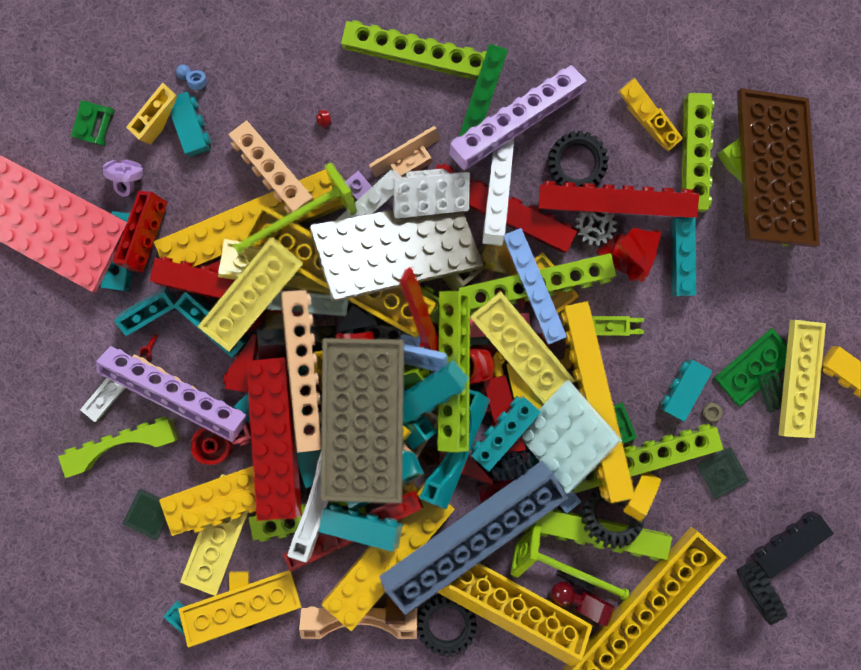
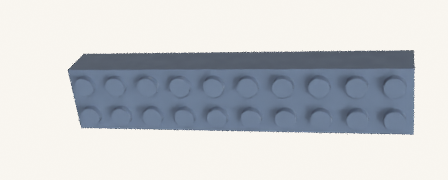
[379,461,568,615]

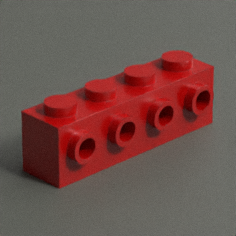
[113,191,168,273]

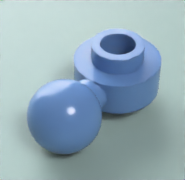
[176,64,207,90]

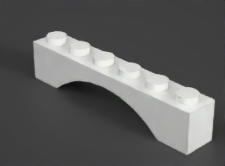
[482,138,514,246]
[288,450,329,563]

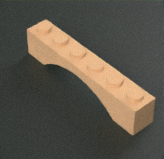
[299,606,417,639]

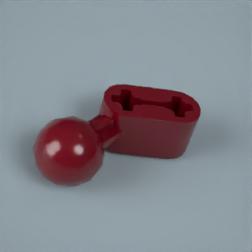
[551,582,615,626]

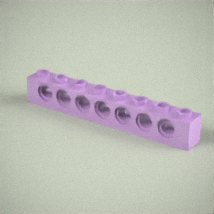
[449,65,587,171]
[96,346,246,442]

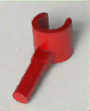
[139,334,158,361]

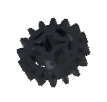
[491,451,533,481]

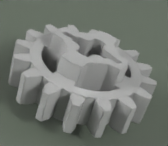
[574,211,617,246]

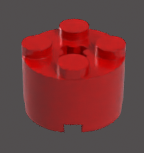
[191,427,235,465]

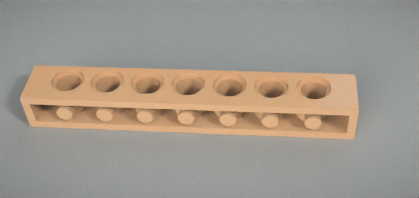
[280,290,322,452]

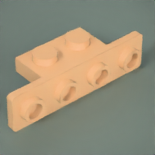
[369,126,441,178]

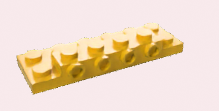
[159,466,256,536]

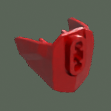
[596,228,661,282]

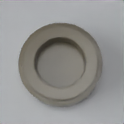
[702,403,723,422]

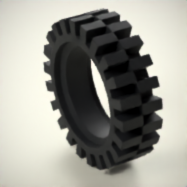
[547,131,609,187]
[581,488,645,549]
[736,561,788,625]
[417,594,477,657]

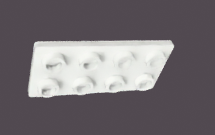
[393,169,470,218]

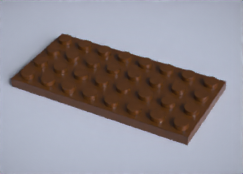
[737,88,820,247]

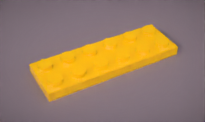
[178,570,302,648]

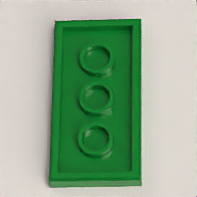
[713,328,787,407]

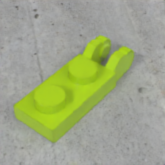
[592,316,644,336]

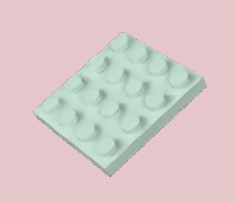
[522,381,622,494]

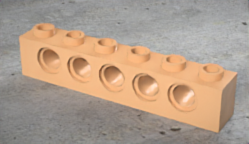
[229,120,314,220]

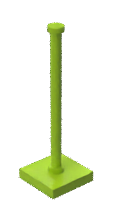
[232,162,358,255]
[511,525,629,601]

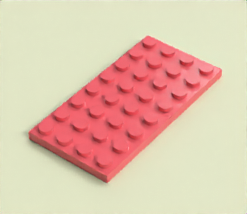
[0,155,128,293]

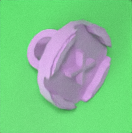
[103,160,143,197]

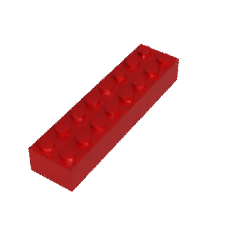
[246,358,302,521]

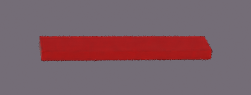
[399,268,439,373]

